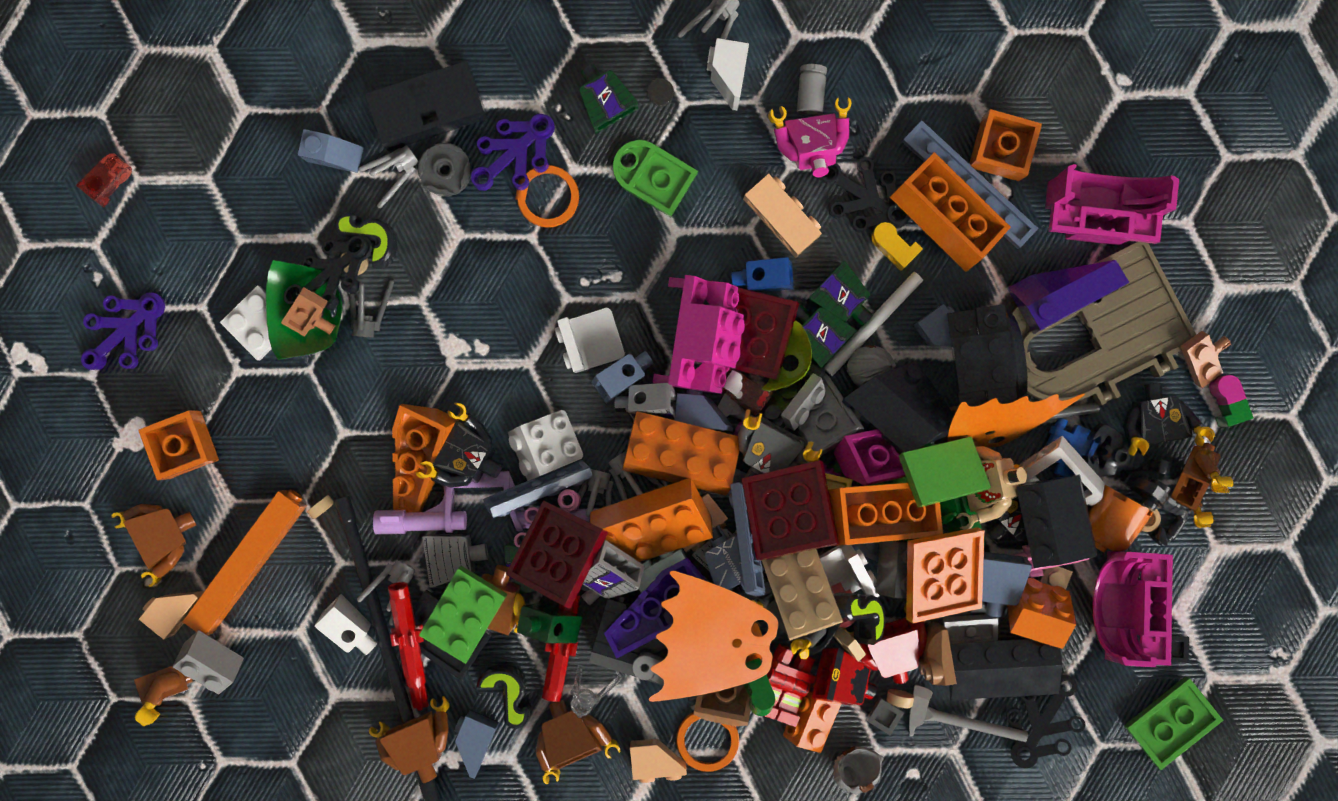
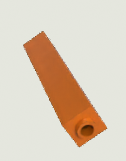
[182,489,307,636]

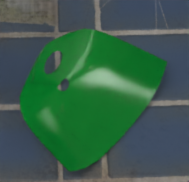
[266,260,342,360]

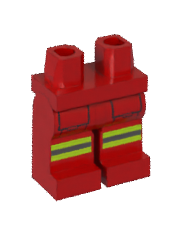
[765,644,816,727]

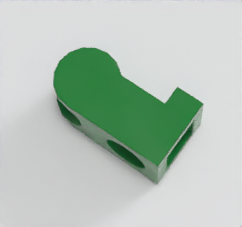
[744,658,776,716]

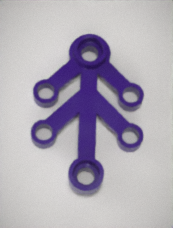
[471,114,555,191]
[81,293,165,370]

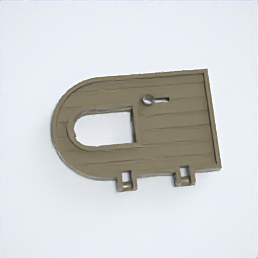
[1011,242,1196,406]

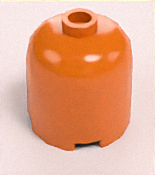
[1088,485,1154,553]

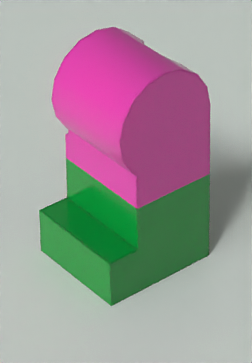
[1209,375,1254,427]

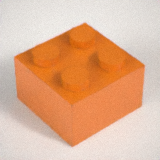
[969,109,1042,181]
[138,410,219,480]
[1007,578,1076,649]

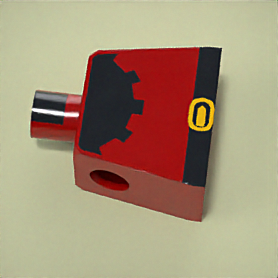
[811,648,877,705]

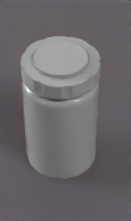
[797,64,827,116]

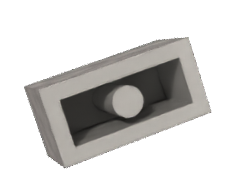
[173,630,244,695]

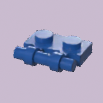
[1041,418,1098,477]

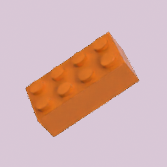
[890,152,1011,272]
[622,411,739,496]
[590,478,713,562]
[828,483,943,546]

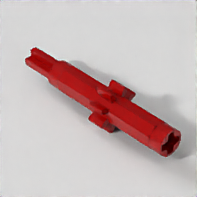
[388,582,429,711]
[542,590,581,702]

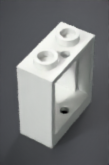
[1019,436,1105,506]

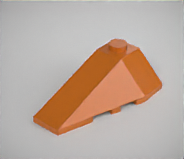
[392,404,460,512]

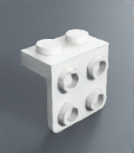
[555,308,625,373]
[508,410,583,481]
[819,545,879,597]

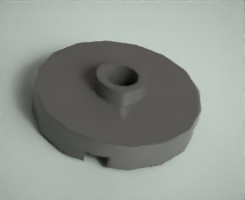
[418,143,472,197]

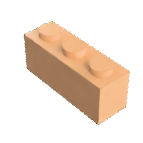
[743,174,822,258]

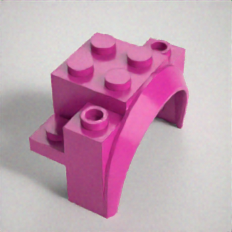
[1045,164,1179,245]
[653,275,745,394]
[1093,551,1173,667]

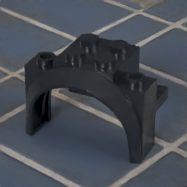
[947,304,1028,407]

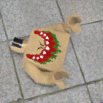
[956,446,1027,530]

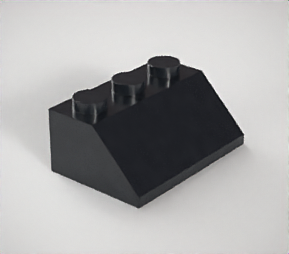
[1016,474,1098,568]

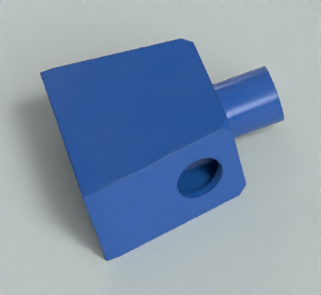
[732,257,794,292]

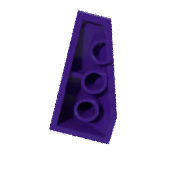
[1007,260,1130,334]
[604,558,707,659]

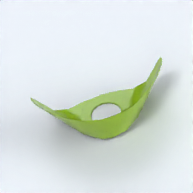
[762,321,812,391]

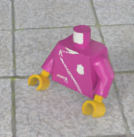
[768,97,852,177]

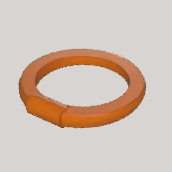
[515,165,579,227]
[676,712,739,772]

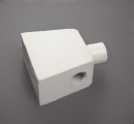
[315,594,377,655]

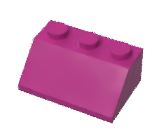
[833,429,906,486]

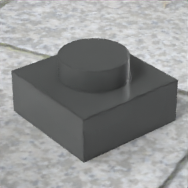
[866,697,904,735]

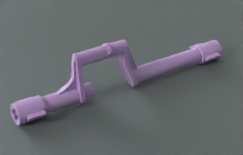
[373,471,597,534]

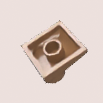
[918,621,957,686]
[694,684,751,726]

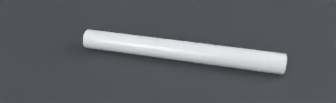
[823,272,923,376]

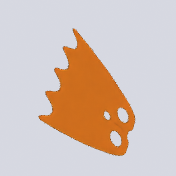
[947,393,1085,448]
[648,571,778,702]

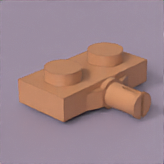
[281,287,335,337]
[1180,331,1231,388]

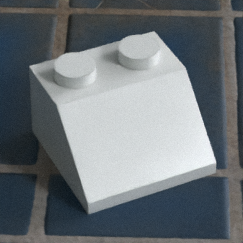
[707,38,749,111]

